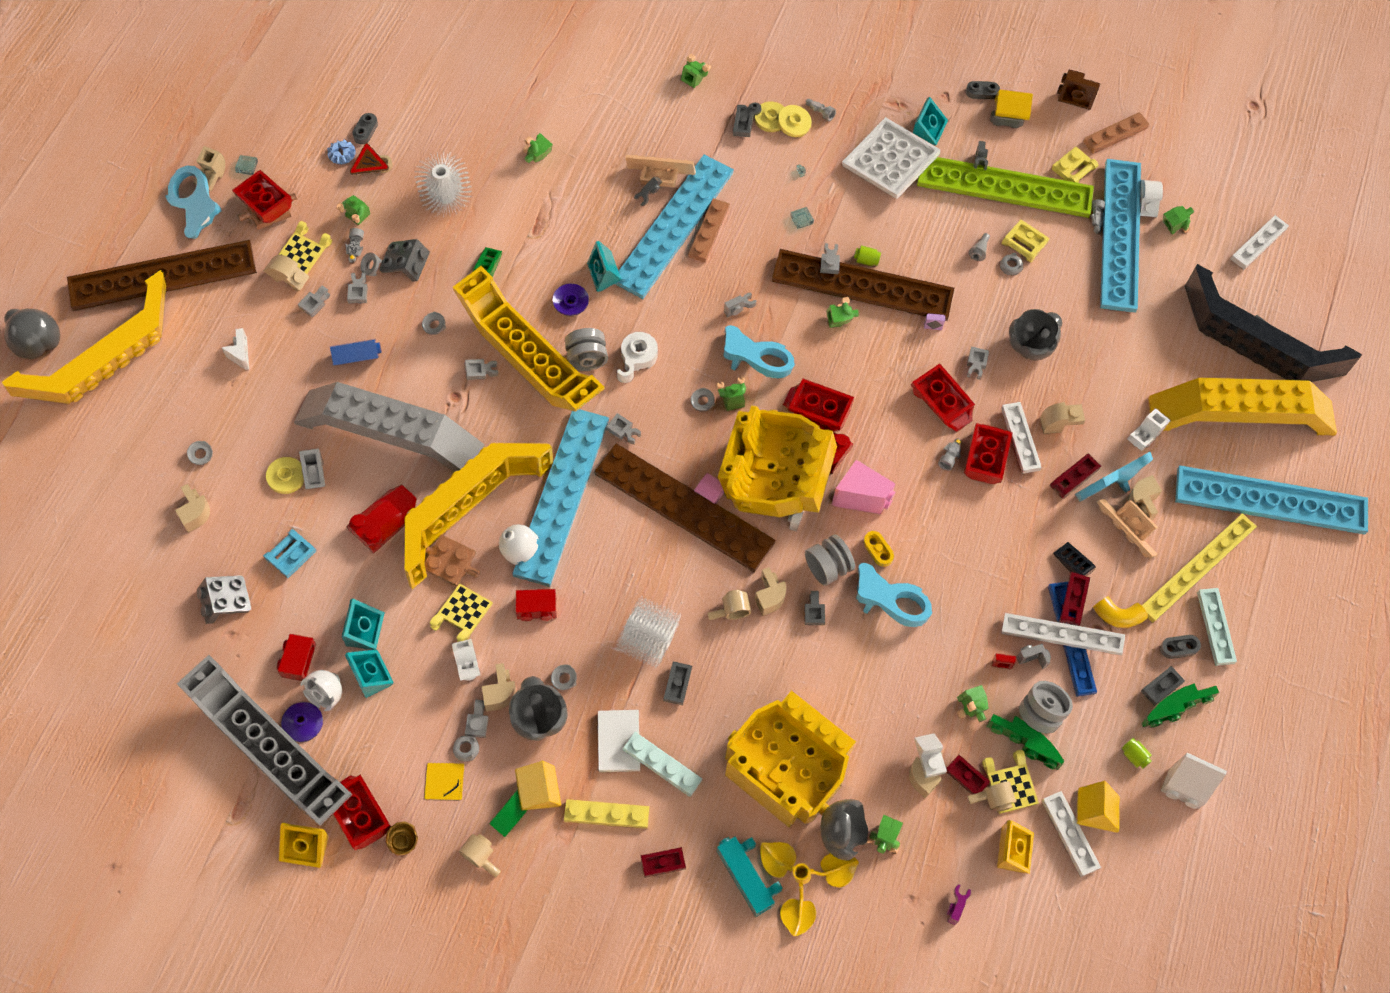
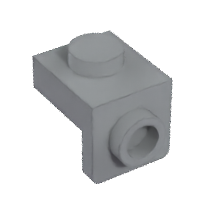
[1017,644,1051,669]

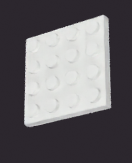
[842,117,940,199]

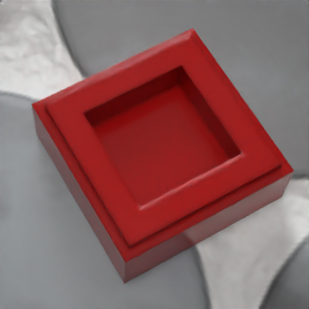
[992,653,1016,670]

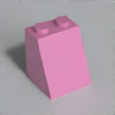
[832,460,896,514]

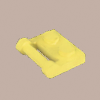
[1051,147,1098,183]
[1002,220,1050,263]

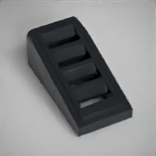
[1053,542,1096,576]

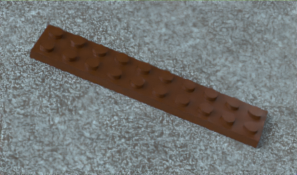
[67,240,257,311]
[772,249,955,321]
[594,443,776,573]

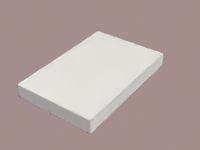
[598,710,640,772]

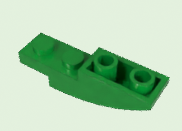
[1142,683,1219,728]
[986,714,1064,770]

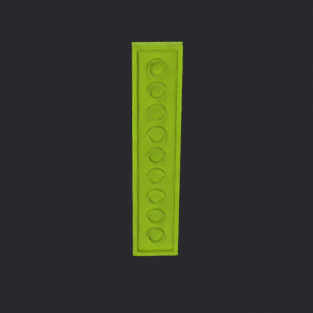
[917,157,1094,218]

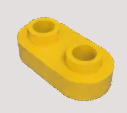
[863,531,894,567]

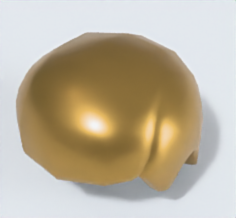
[385,821,418,856]

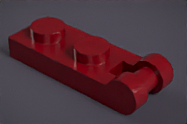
[1050,453,1101,499]
[1059,572,1091,626]

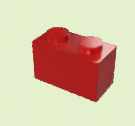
[516,589,557,621]
[277,634,317,681]

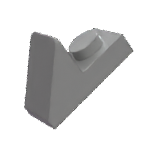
[299,448,326,489]

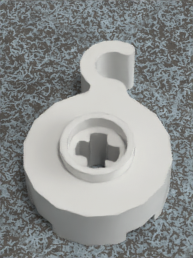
[617,332,658,383]

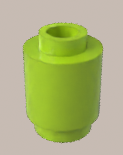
[854,245,881,267]
[1121,738,1152,769]

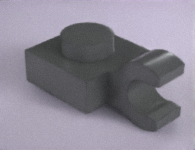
[974,141,988,170]
[634,177,662,206]
[804,591,825,625]

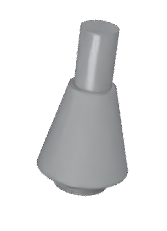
[969,233,990,261]

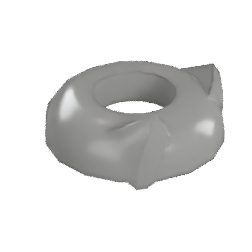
[360,252,382,276]
[1000,253,1023,276]
[422,312,446,335]
[691,388,715,411]
[187,441,213,465]
[551,665,577,691]
[453,735,479,762]

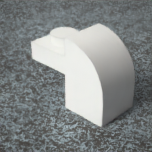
[1140,180,1163,217]
[1127,409,1170,451]
[452,639,480,681]

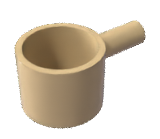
[708,590,751,620]
[968,781,1016,812]
[459,834,501,878]

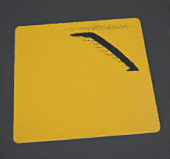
[425,763,464,800]

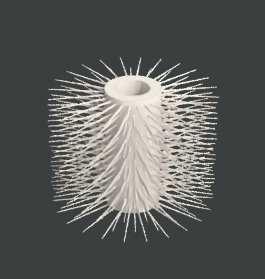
[414,152,471,217]
[617,596,681,668]

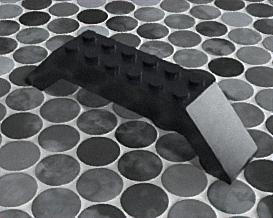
[1184,264,1362,382]

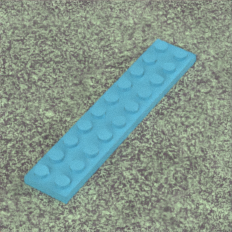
[615,154,734,299]
[1100,159,1141,313]
[513,409,609,587]
[1175,465,1368,535]

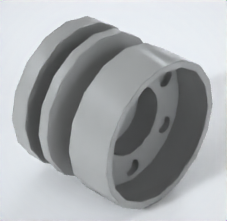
[805,534,855,586]

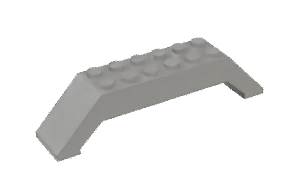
[294,382,485,473]
[177,655,352,826]

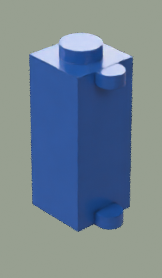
[330,339,382,366]

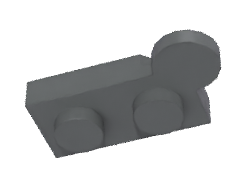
[733,102,762,137]

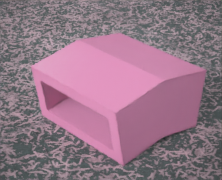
[694,473,724,504]

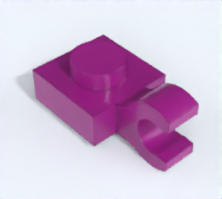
[946,884,971,925]

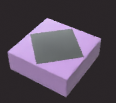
[924,314,945,330]

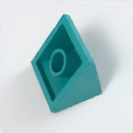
[913,97,948,146]
[587,241,622,292]
[341,598,385,650]
[345,649,394,698]

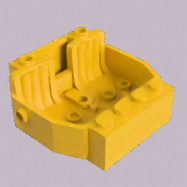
[718,405,837,517]
[725,690,856,828]

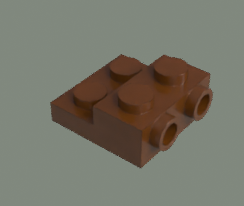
[1057,69,1100,110]

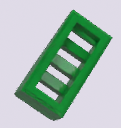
[472,247,502,277]

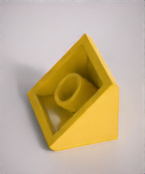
[995,89,1033,120]
[515,760,562,810]
[1077,780,1120,833]
[997,820,1034,874]
[279,823,329,868]

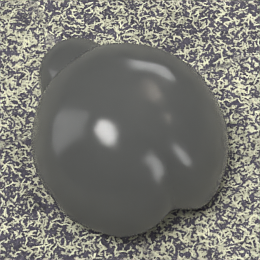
[4,308,60,359]
[1009,309,1063,361]
[509,676,568,741]
[820,799,868,861]

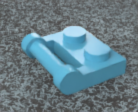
[263,529,316,578]

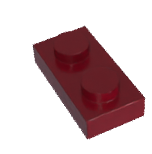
[946,755,990,795]
[640,847,686,878]

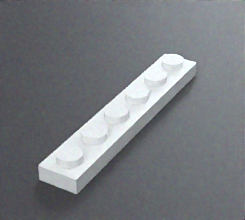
[1002,613,1125,656]

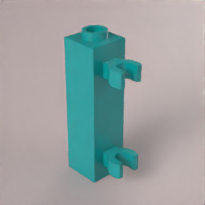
[716,836,783,918]

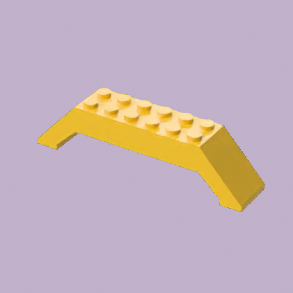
[452,266,605,412]
[2,270,166,404]
[1148,378,1337,436]
[404,443,553,589]

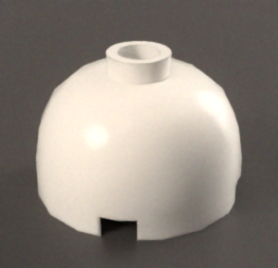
[498,524,538,565]
[301,670,343,711]

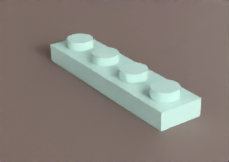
[1197,588,1237,666]
[623,732,702,797]

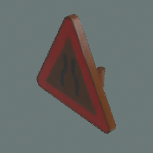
[350,143,389,175]

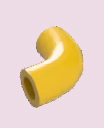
[1092,596,1148,628]

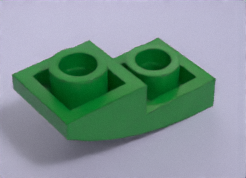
[489,790,528,837]

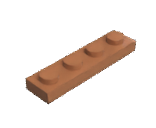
[1083,112,1149,154]
[689,198,730,263]

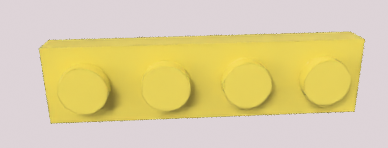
[564,799,649,829]

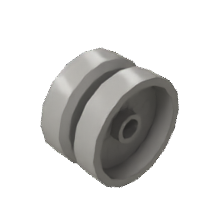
[564,328,608,371]
[1019,681,1073,734]

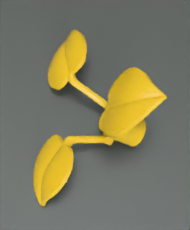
[760,842,859,937]

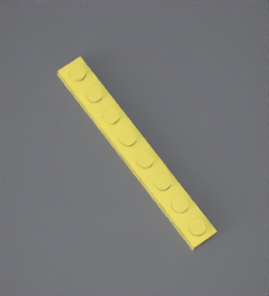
[1142,513,1257,623]

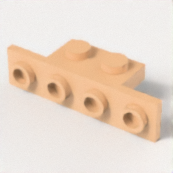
[625,155,696,187]
[1097,499,1158,559]

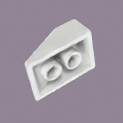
[1161,753,1227,809]

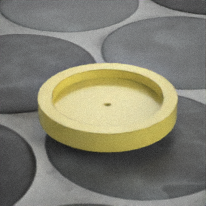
[754,102,784,132]
[777,105,812,137]
[266,457,304,494]

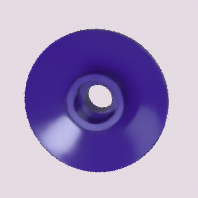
[553,284,589,316]
[281,702,323,742]

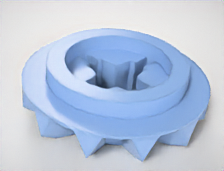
[327,139,356,164]

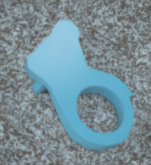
[165,165,222,239]
[723,325,795,378]
[1075,452,1153,502]
[856,563,932,627]

